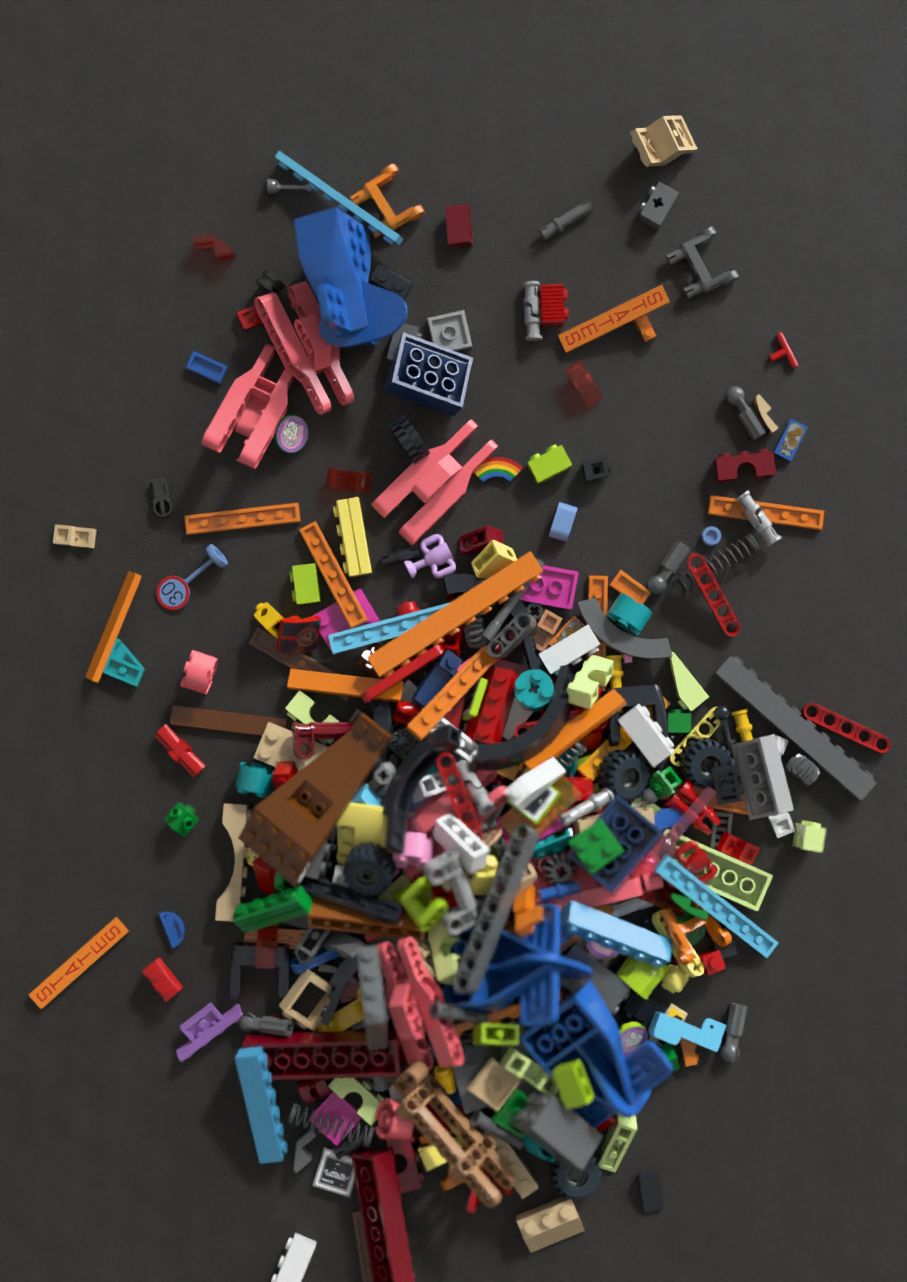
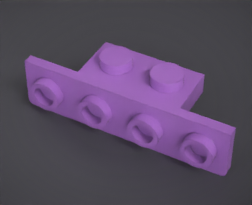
[176,1003,243,1062]

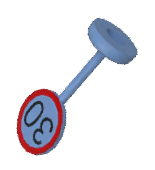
[156,544,228,610]

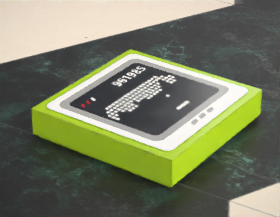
[460,678,488,721]
[506,771,561,825]

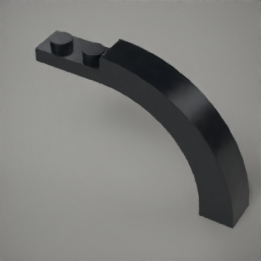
[442,574,541,670]
[475,665,574,771]
[361,699,395,787]
[383,723,462,855]
[320,936,431,1026]

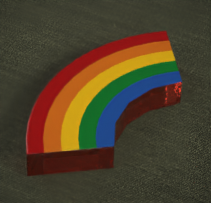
[473,457,523,483]

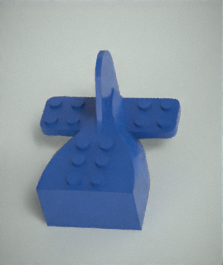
[294,207,408,347]
[443,903,593,1027]
[519,980,673,1128]

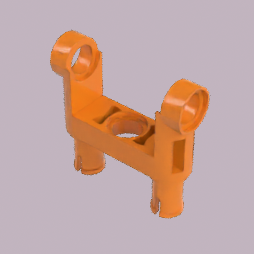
[350,164,425,239]
[660,900,732,966]

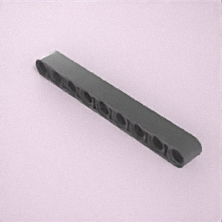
[454,824,539,995]

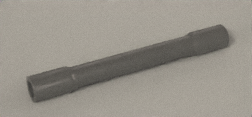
[481,559,545,642]

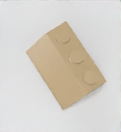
[516,1196,585,1253]

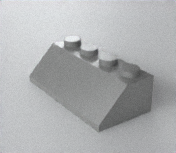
[731,734,794,820]

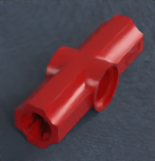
[154,724,206,778]

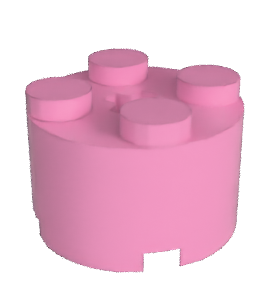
[392,832,433,870]

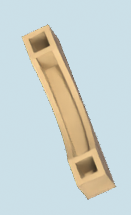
[215,803,252,921]

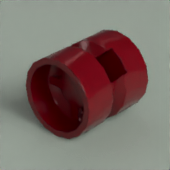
[297,1078,332,1105]

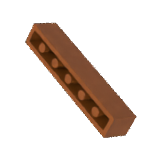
[307,897,426,941]

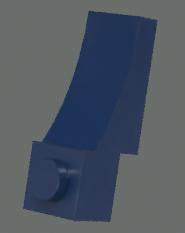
[411,649,463,709]

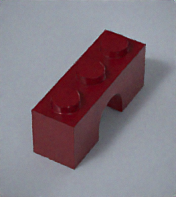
[714,449,776,483]
[386,1132,425,1194]

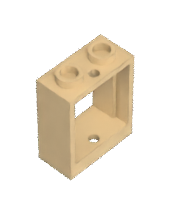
[279,969,336,1031]

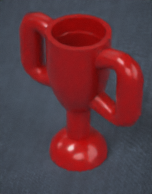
[665,841,717,890]

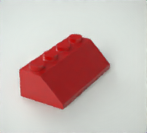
[464,667,519,745]

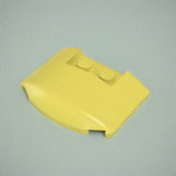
[336,803,393,866]

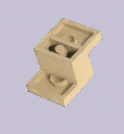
[630,116,698,167]

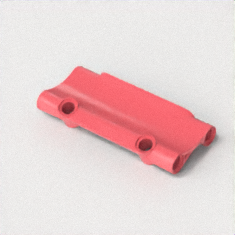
[531,848,664,915]

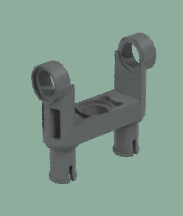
[665,226,739,299]

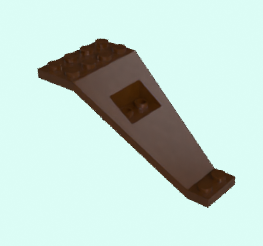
[238,713,392,886]

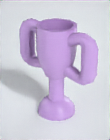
[404,534,456,579]

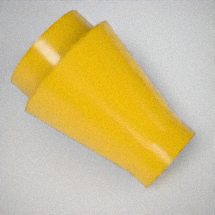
[434,1065,457,1094]

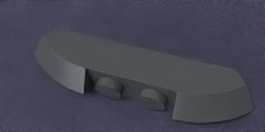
[294,887,349,963]

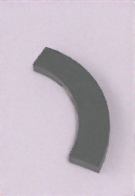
[577,598,673,660]

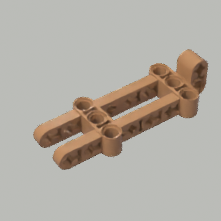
[394,1061,517,1208]

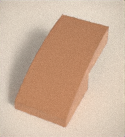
[531,610,563,653]

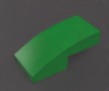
[669,892,708,920]

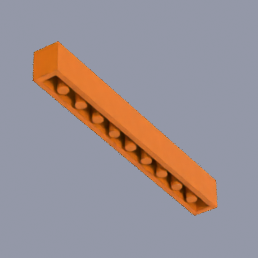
[367,551,543,678]

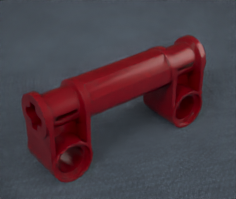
[292,722,354,759]

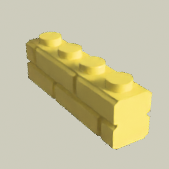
[333,497,372,578]

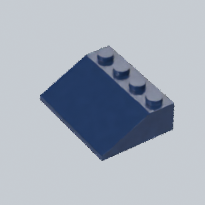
[384,332,473,416]
[567,795,664,896]

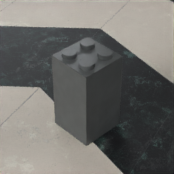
[559,942,631,1017]
[513,1091,603,1170]

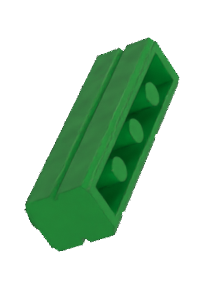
[233,886,313,933]

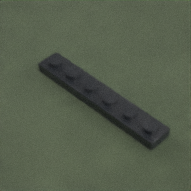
[288,876,404,926]

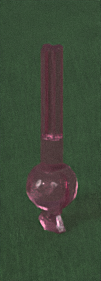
[642,786,716,872]

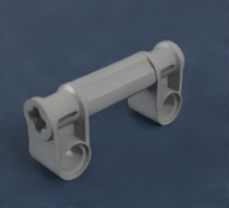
[422,850,480,934]

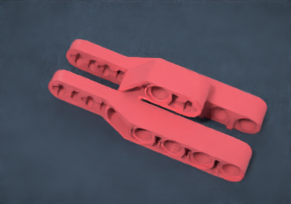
[254,281,354,415]
[201,343,294,469]
[371,419,498,546]
[402,769,509,884]
[377,937,464,1070]

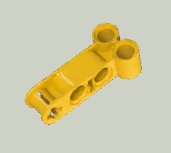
[316,987,388,1032]

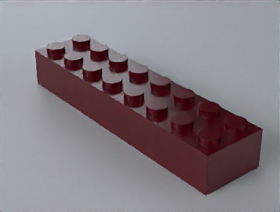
[242,1030,404,1080]
[351,1148,415,1282]

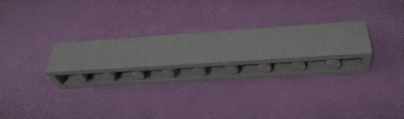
[713,655,877,801]

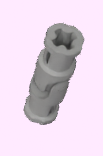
[523,281,542,341]
[735,490,781,547]
[456,760,495,816]

